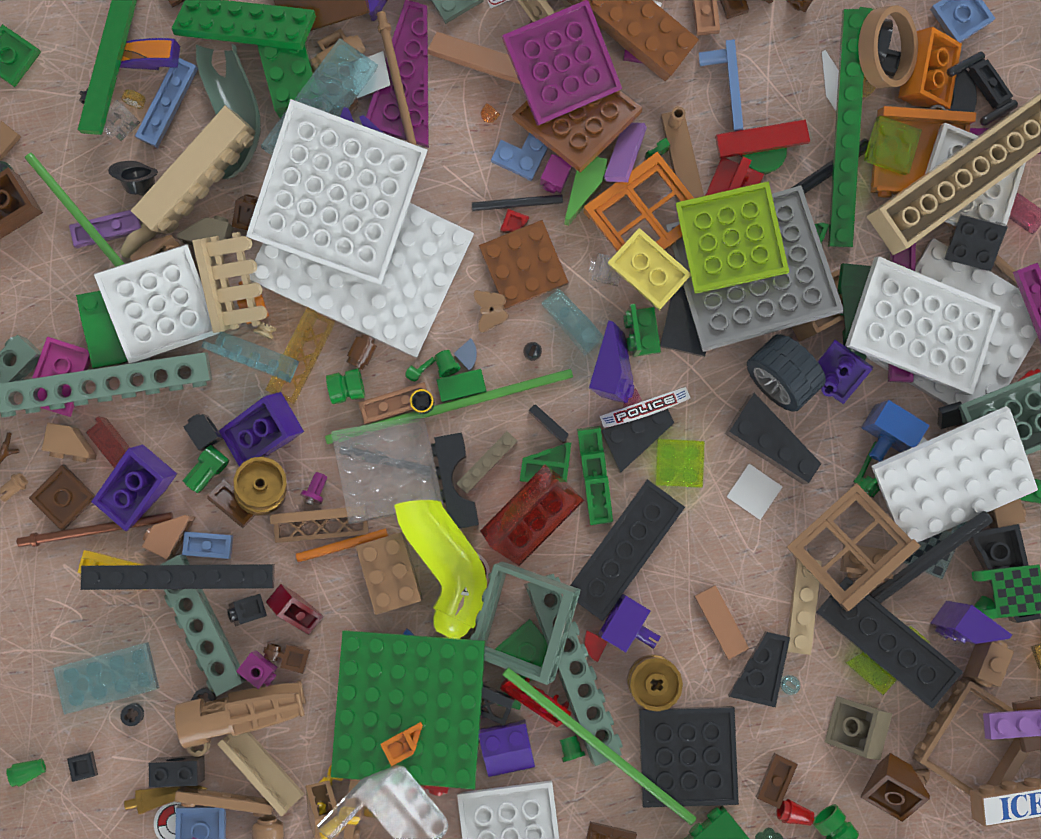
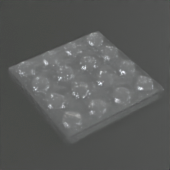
[331,414,443,524]

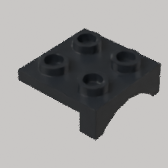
[944,214,1008,271]

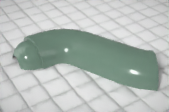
[196,44,261,179]

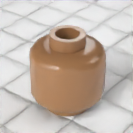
[252,815,284,839]

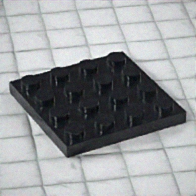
[639,706,739,808]

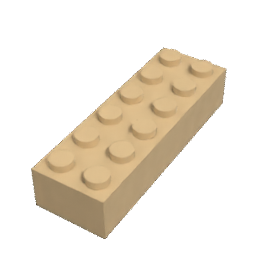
[131,106,255,234]

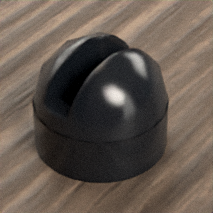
[523,342,542,361]

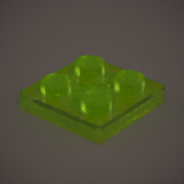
[864,115,922,175]
[655,439,705,488]

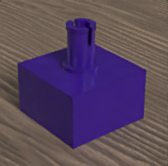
[598,594,661,653]

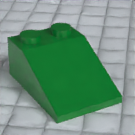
[76,291,128,369]

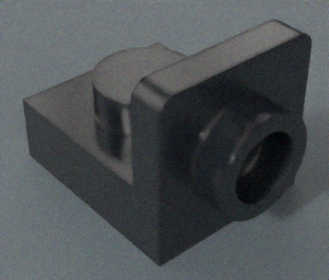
[227,594,267,627]

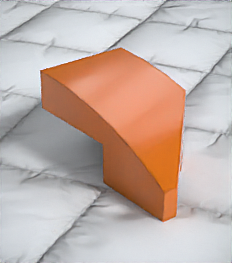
[380,722,423,767]

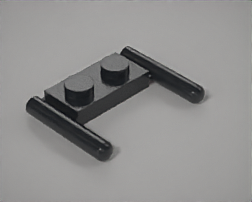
[946,51,1018,126]

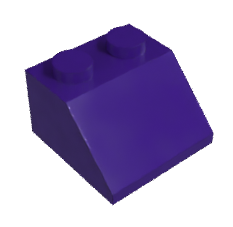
[479,719,535,777]

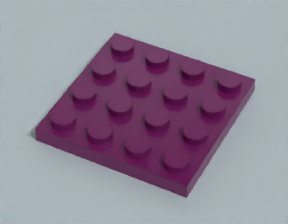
[501,0,622,126]

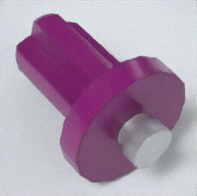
[300,472,327,505]

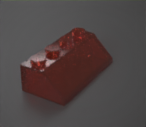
[480,464,585,566]

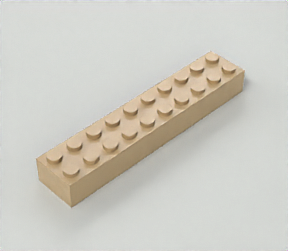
[866,93,1041,255]

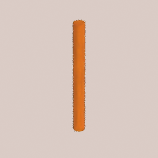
[296,528,389,563]

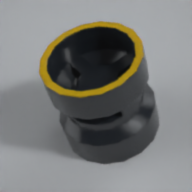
[410,389,435,414]

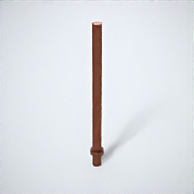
[16,512,173,547]

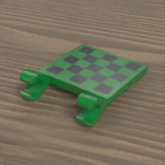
[971,564,1041,619]

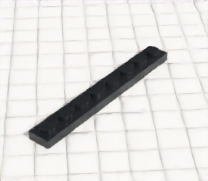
[80,564,275,590]

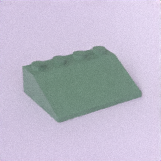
[959,372,1041,455]

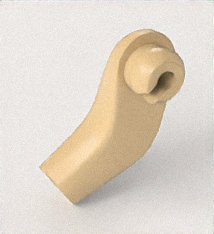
[120,223,157,258]

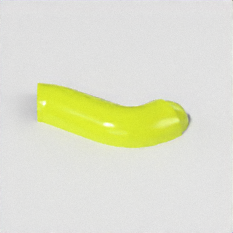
[394,500,487,638]

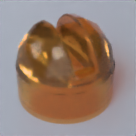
[481,103,501,123]

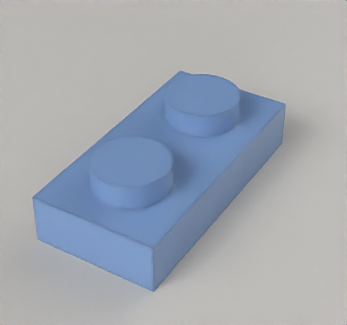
[182,532,233,559]

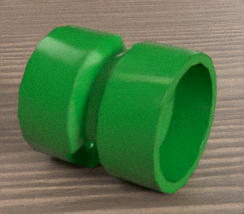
[326,368,365,404]
[813,804,859,839]

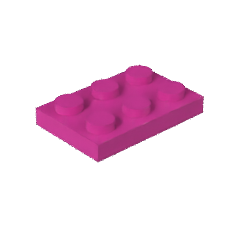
[32,337,91,417]

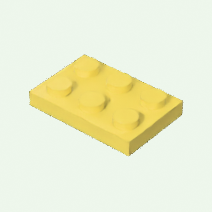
[608,228,691,310]

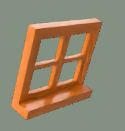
[583,152,694,252]

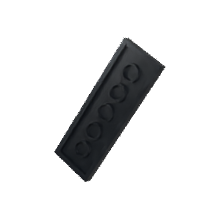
[570,479,685,621]
[816,576,963,709]

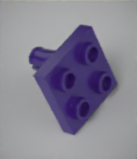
[817,340,873,404]

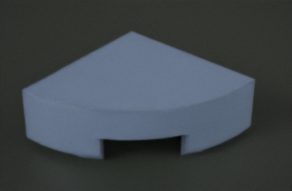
[454,338,477,371]

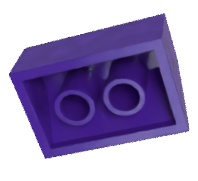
[930,601,1012,644]

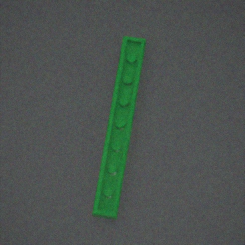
[77,0,137,135]

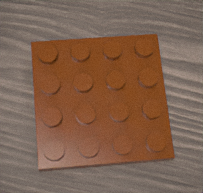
[512,90,642,173]

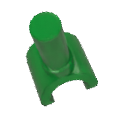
[405,357,435,382]

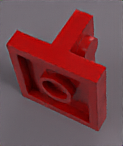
[705,157,764,196]

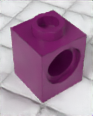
[540,154,572,194]

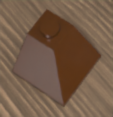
[861,753,930,822]

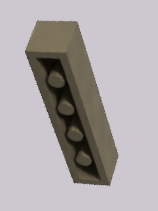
[456,431,517,494]

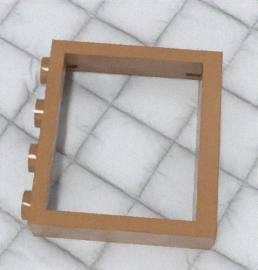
[912,678,1030,796]

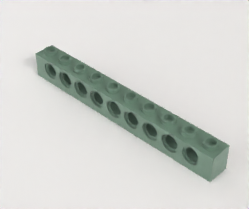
[0,352,212,418]

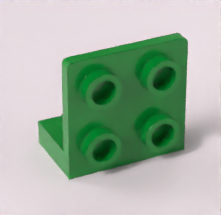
[623,304,661,357]

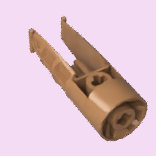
[175,680,306,749]

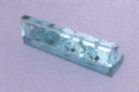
[201,332,299,383]

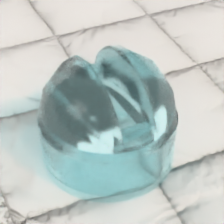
[780,675,800,695]

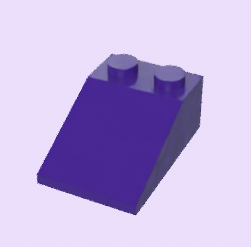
[589,320,634,404]
[219,392,304,467]
[91,444,177,532]

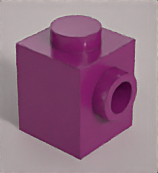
[236,650,278,689]

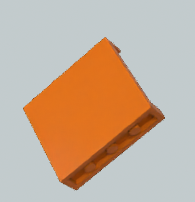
[871,106,976,198]

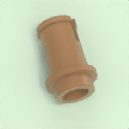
[0,473,28,502]

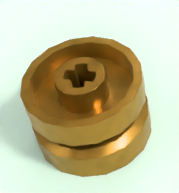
[233,457,287,516]
[627,654,683,711]

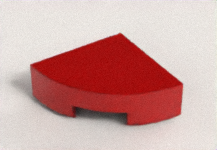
[500,209,530,233]
[584,630,608,662]

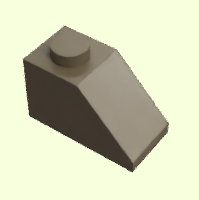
[177,216,234,246]

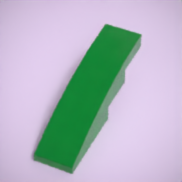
[577,426,613,525]

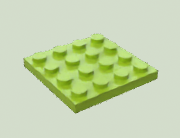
[676,181,789,294]

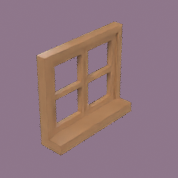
[786,483,921,611]

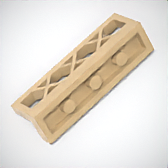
[217,732,304,817]

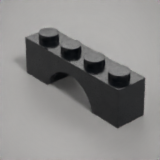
[431,432,479,529]

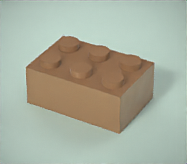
[356,532,423,615]

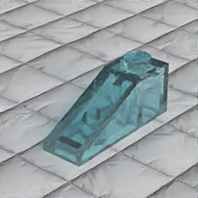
[541,289,604,356]

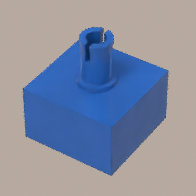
[861,400,930,462]

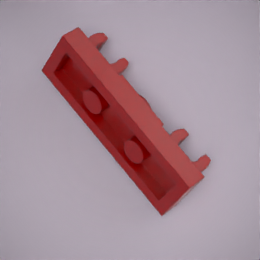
[499,673,572,727]

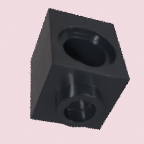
[183,414,223,451]

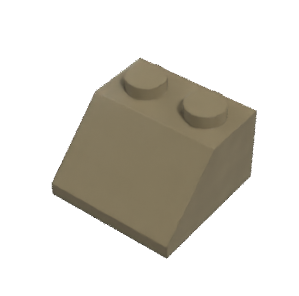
[825,696,892,760]

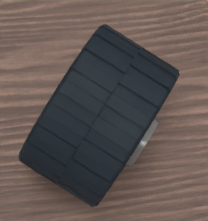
[747,334,826,412]

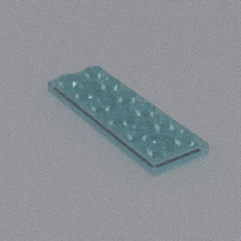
[261,38,378,155]

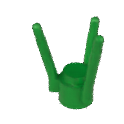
[853,441,880,498]

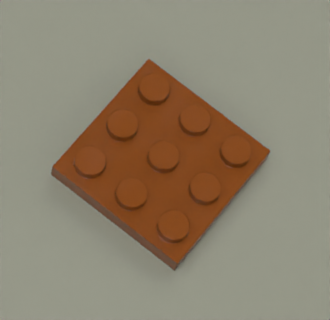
[479,220,569,309]

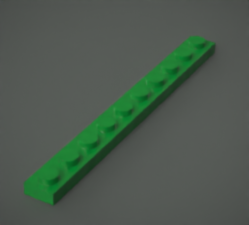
[828,9,868,247]

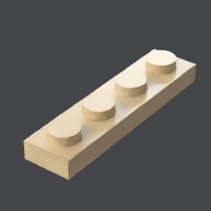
[787,558,822,655]

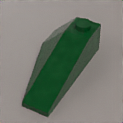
[838,263,871,360]

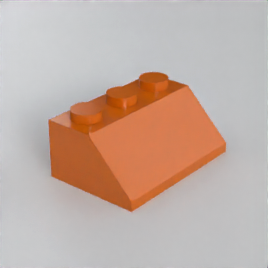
[898,27,962,109]

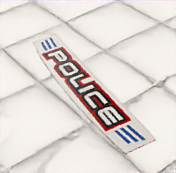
[600,387,690,428]

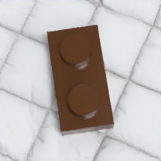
[207,480,255,528]
[756,753,798,809]

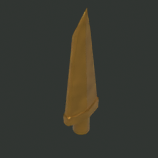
[124,785,208,815]

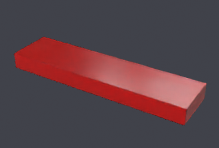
[715,119,810,159]

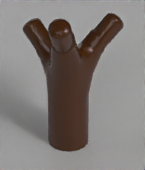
[0,432,20,464]

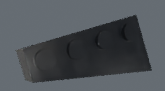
[725,393,822,484]
[968,524,1041,623]

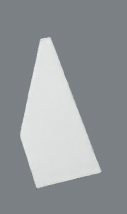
[822,50,839,111]

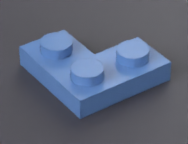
[491,133,548,181]

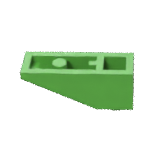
[564,157,607,226]

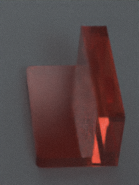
[86,416,130,468]

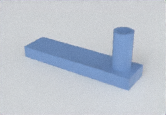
[699,39,743,131]

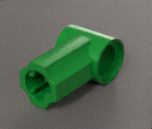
[182,445,230,494]

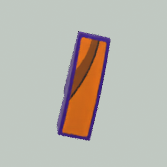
[120,38,181,70]

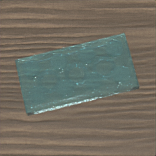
[53,642,159,715]

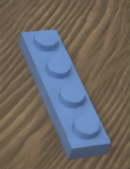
[135,58,198,148]

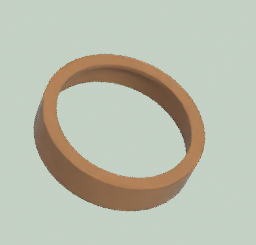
[858,5,918,88]

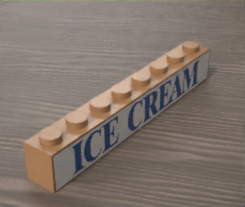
[970,777,1041,827]

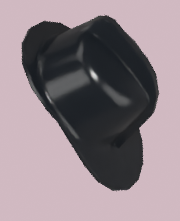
[108,161,158,196]

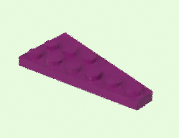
[366,0,429,148]

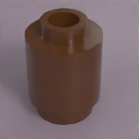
[346,334,377,370]

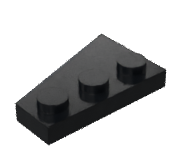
[601,409,674,473]
[728,631,790,708]

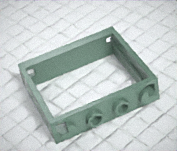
[470,562,581,685]

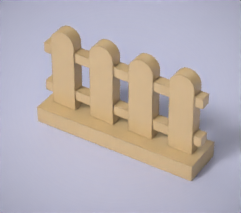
[192,232,267,333]

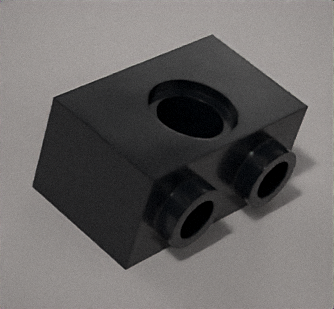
[149,756,205,788]

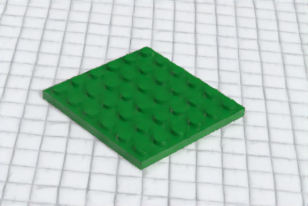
[331,630,486,789]

